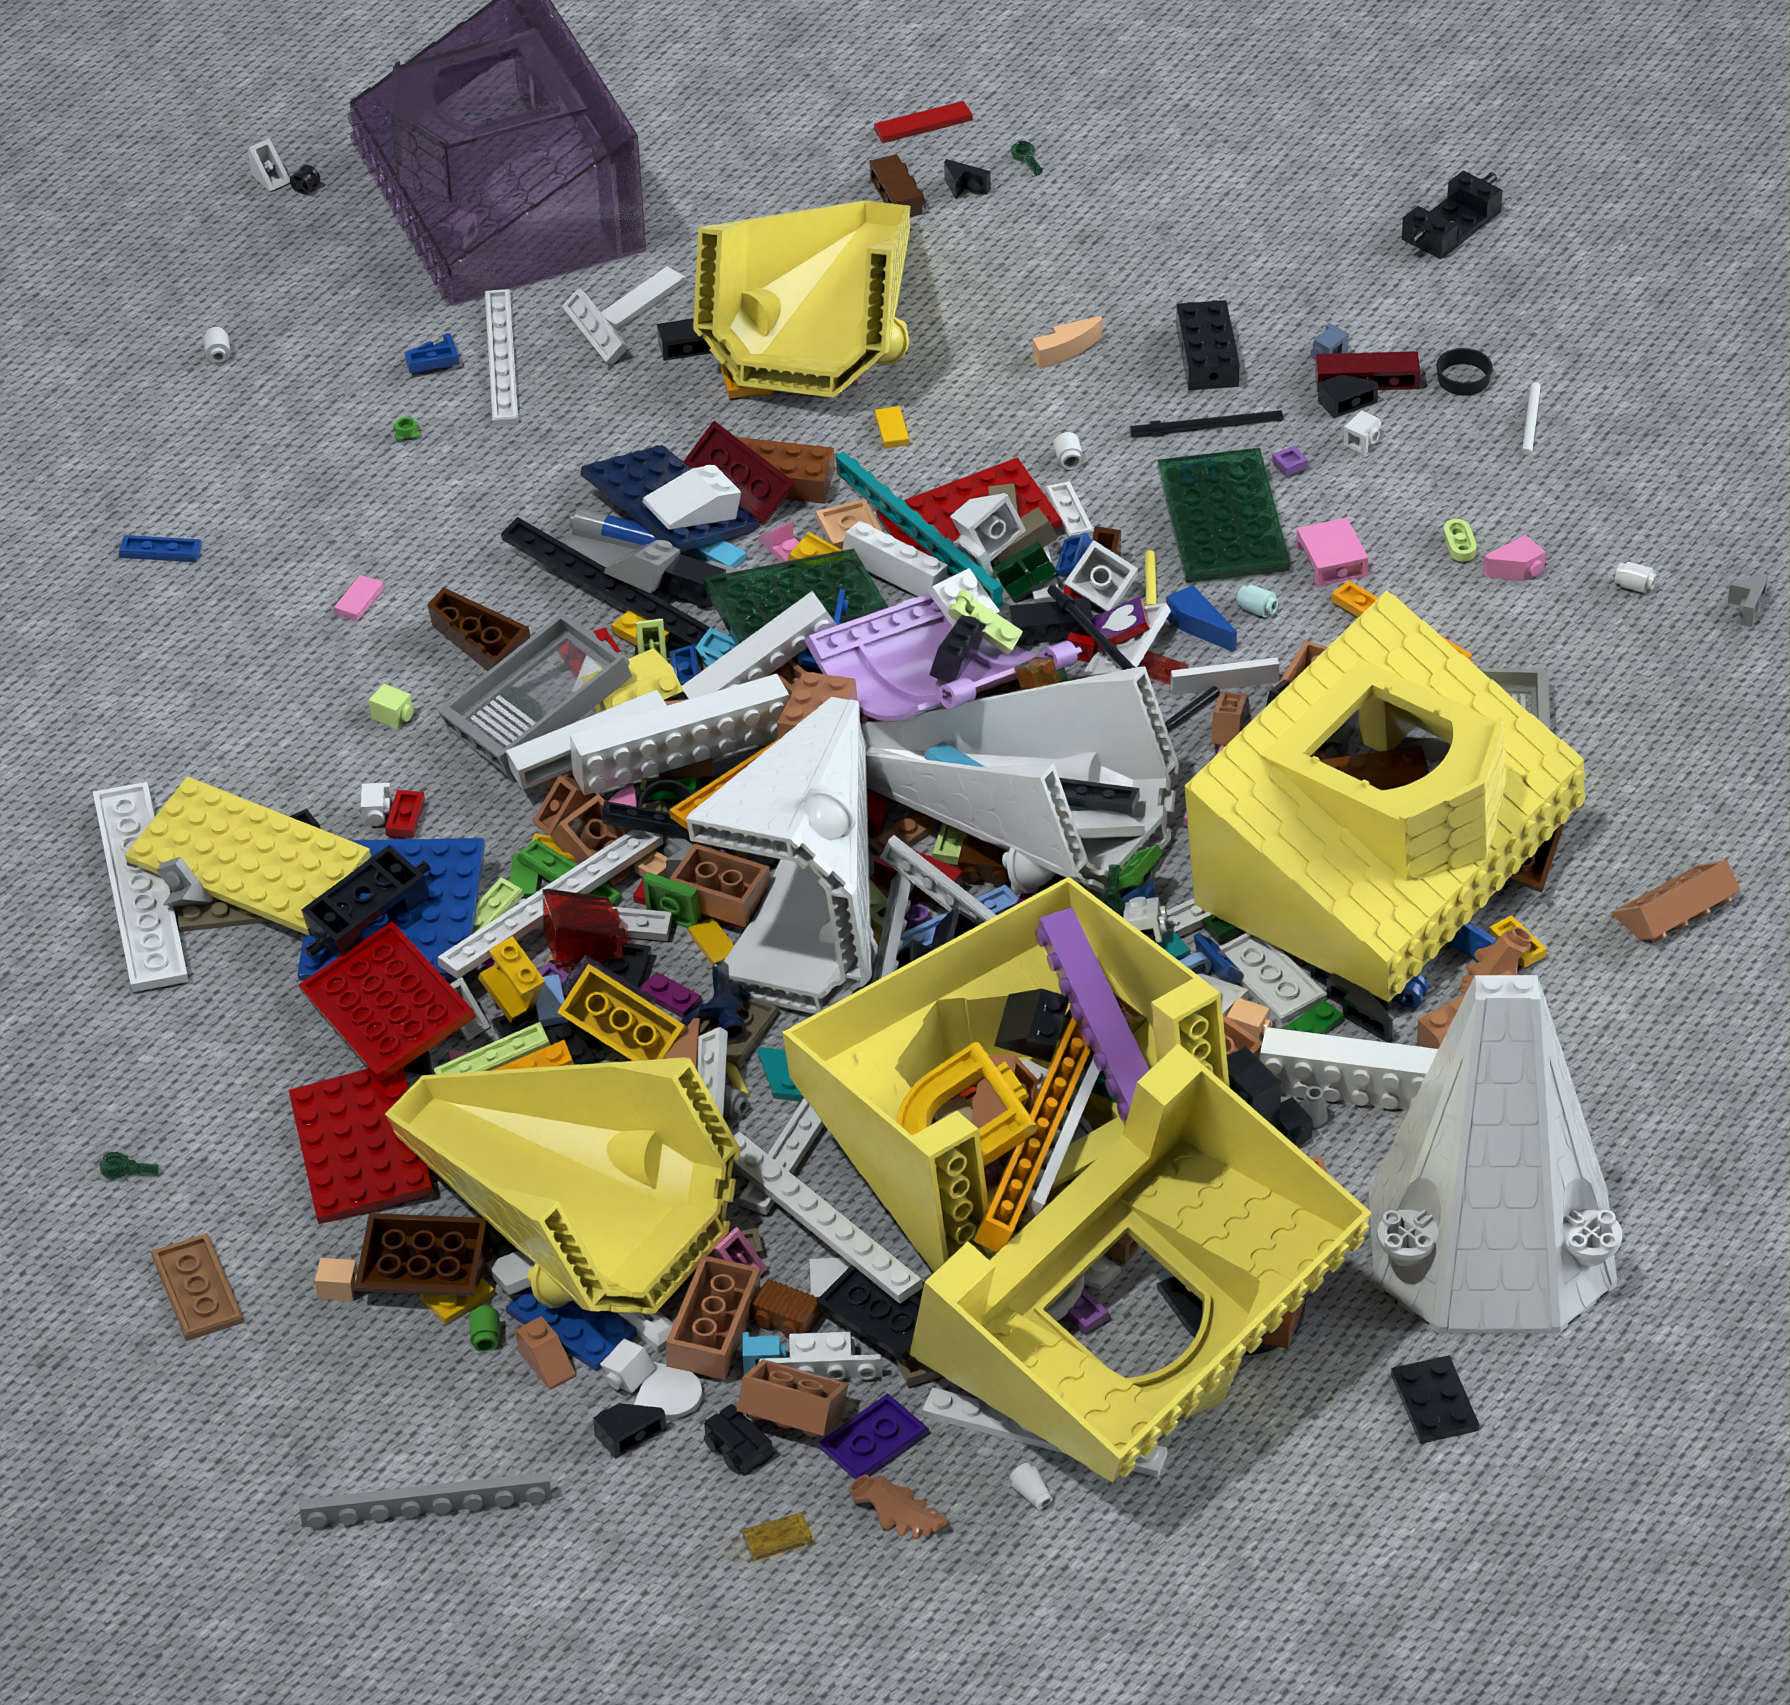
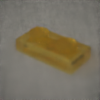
[742,1512,812,1561]

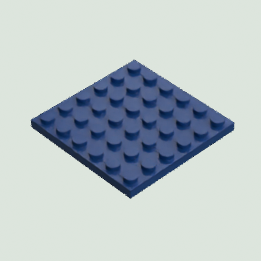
[297,838,485,981]

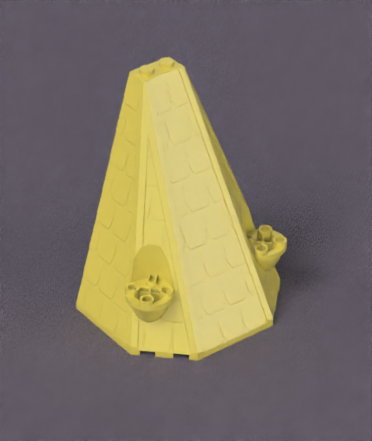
[693,200,910,398]
[385,1057,740,1314]

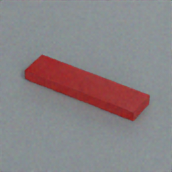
[874,101,973,143]

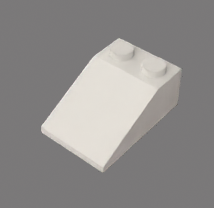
[643,465,741,530]

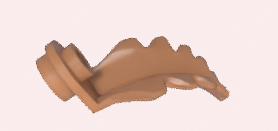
[1460,927,1532,994]
[849,1474,948,1539]

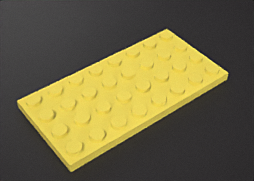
[125,776,371,936]

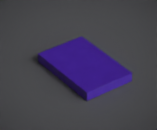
[818,1393,929,1480]

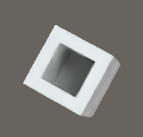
[600,1339,656,1393]

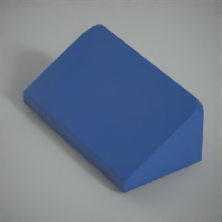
[1056,533,1092,578]
[669,644,702,693]
[1194,933,1244,985]

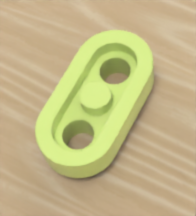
[1443,519,1477,562]

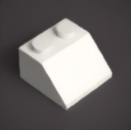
[950,493,1026,561]
[1064,540,1138,612]

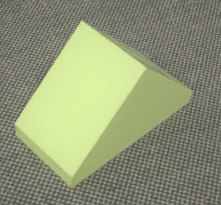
[636,619,667,661]

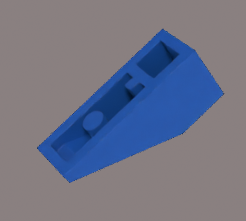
[1166,585,1237,651]

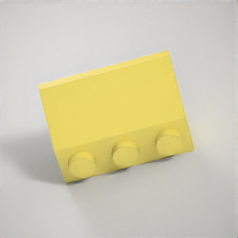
[581,648,683,713]

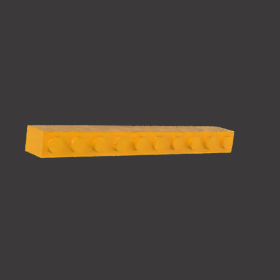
[973,1017,1091,1253]

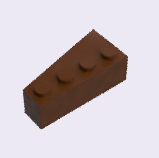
[427,587,531,671]

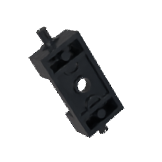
[1402,170,1503,259]
[301,845,431,958]

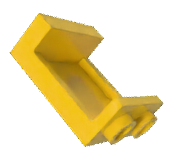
[478,936,545,1023]

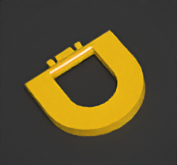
[897,1042,1038,1167]

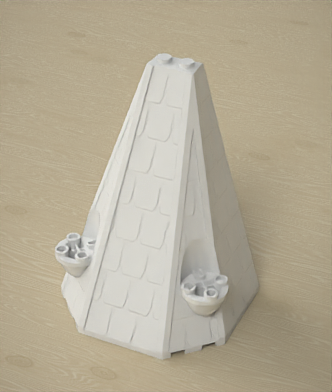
[860,667,1179,897]
[686,697,878,1014]
[1369,975,1622,1333]

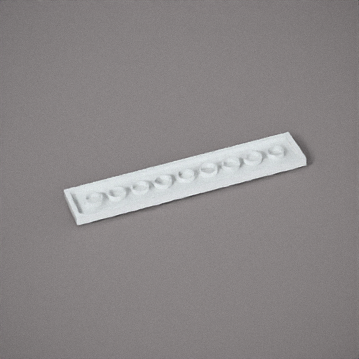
[93,782,188,992]

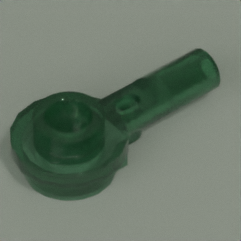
[1011,141,1043,175]
[1098,864,1125,916]
[100,1152,159,1179]

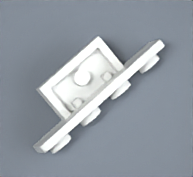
[759,1332,883,1381]

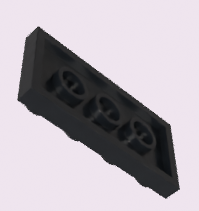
[816,1265,921,1362]

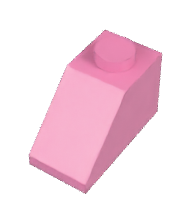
[1483,535,1546,581]

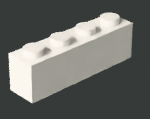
[841,521,948,597]

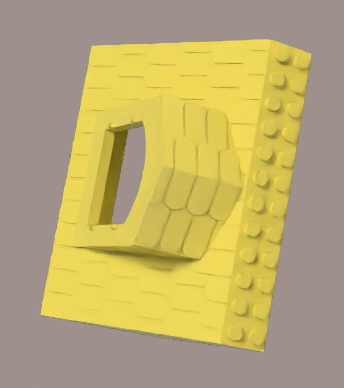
[1185,590,1586,1002]
[782,877,1230,1273]
[910,1043,1372,1483]

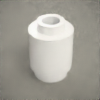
[203,327,231,363]
[1053,432,1083,470]
[1615,562,1656,594]

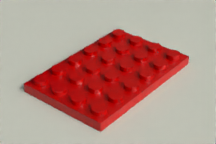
[876,457,1063,571]
[298,921,476,1082]
[288,1068,434,1224]

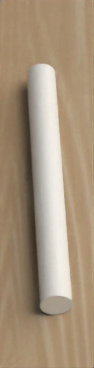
[1522,382,1541,456]

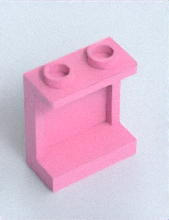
[1296,517,1368,587]

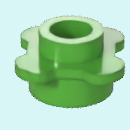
[393,417,420,441]

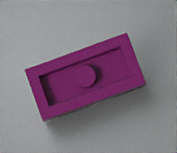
[639,972,702,1018]

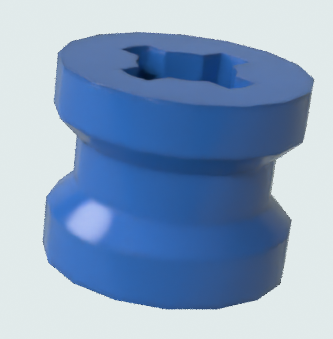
[1394,975,1428,1009]

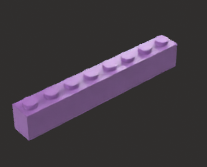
[1035,907,1149,1122]

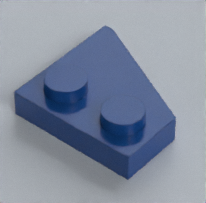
[404,333,459,373]

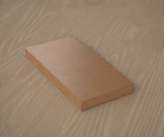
[150,1233,244,1341]

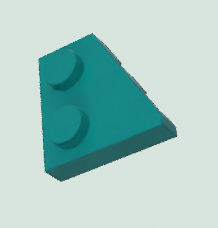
[757,1047,803,1102]

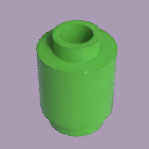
[469,1305,501,1352]

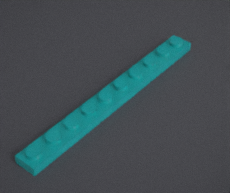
[835,451,1003,608]

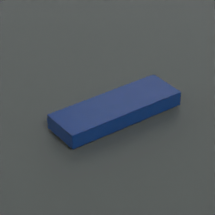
[119,535,202,562]

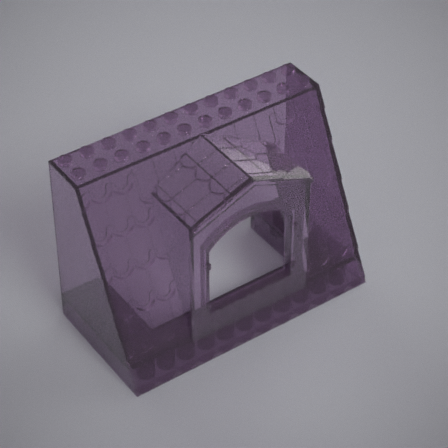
[347,0,646,306]

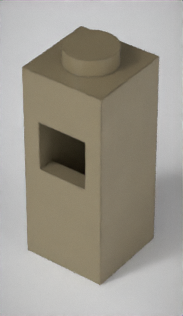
[991,507,1058,566]

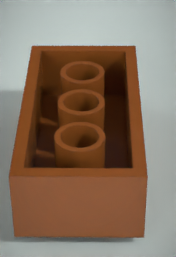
[737,437,835,504]

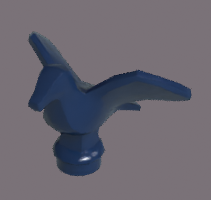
[680,961,751,1039]

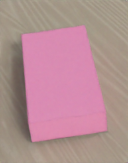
[334,575,384,621]

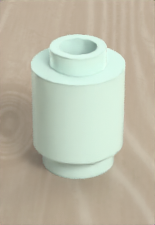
[1236,585,1278,618]

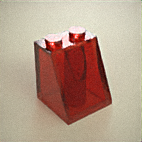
[542,889,627,969]

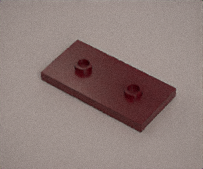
[683,421,796,525]

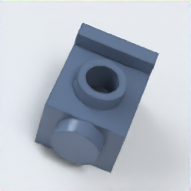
[1310,323,1349,361]

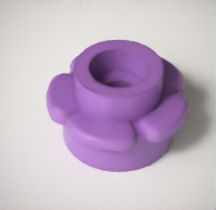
[904,904,931,928]

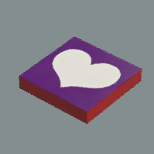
[1093,596,1150,651]

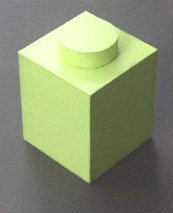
[369,684,414,729]

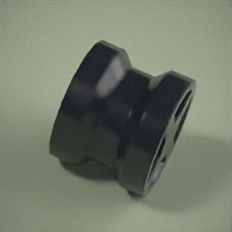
[290,164,321,195]

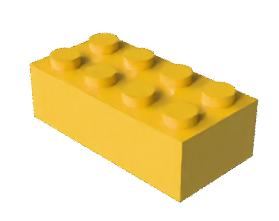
[557,964,687,1061]

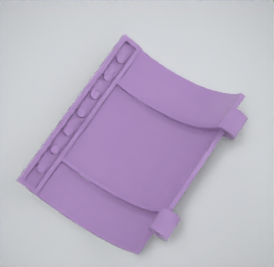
[804,594,1082,722]

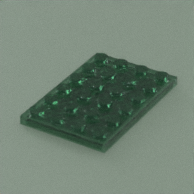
[1157,448,1290,583]
[703,548,889,646]

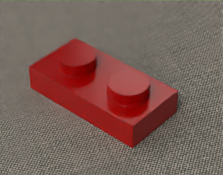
[385,790,425,838]

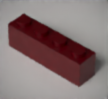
[1315,351,1420,392]

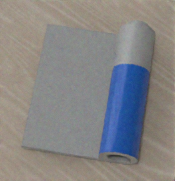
[566,508,660,567]

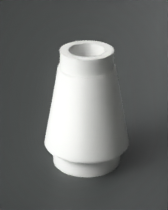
[1009,1463,1053,1510]

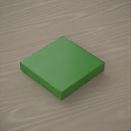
[643,872,702,928]

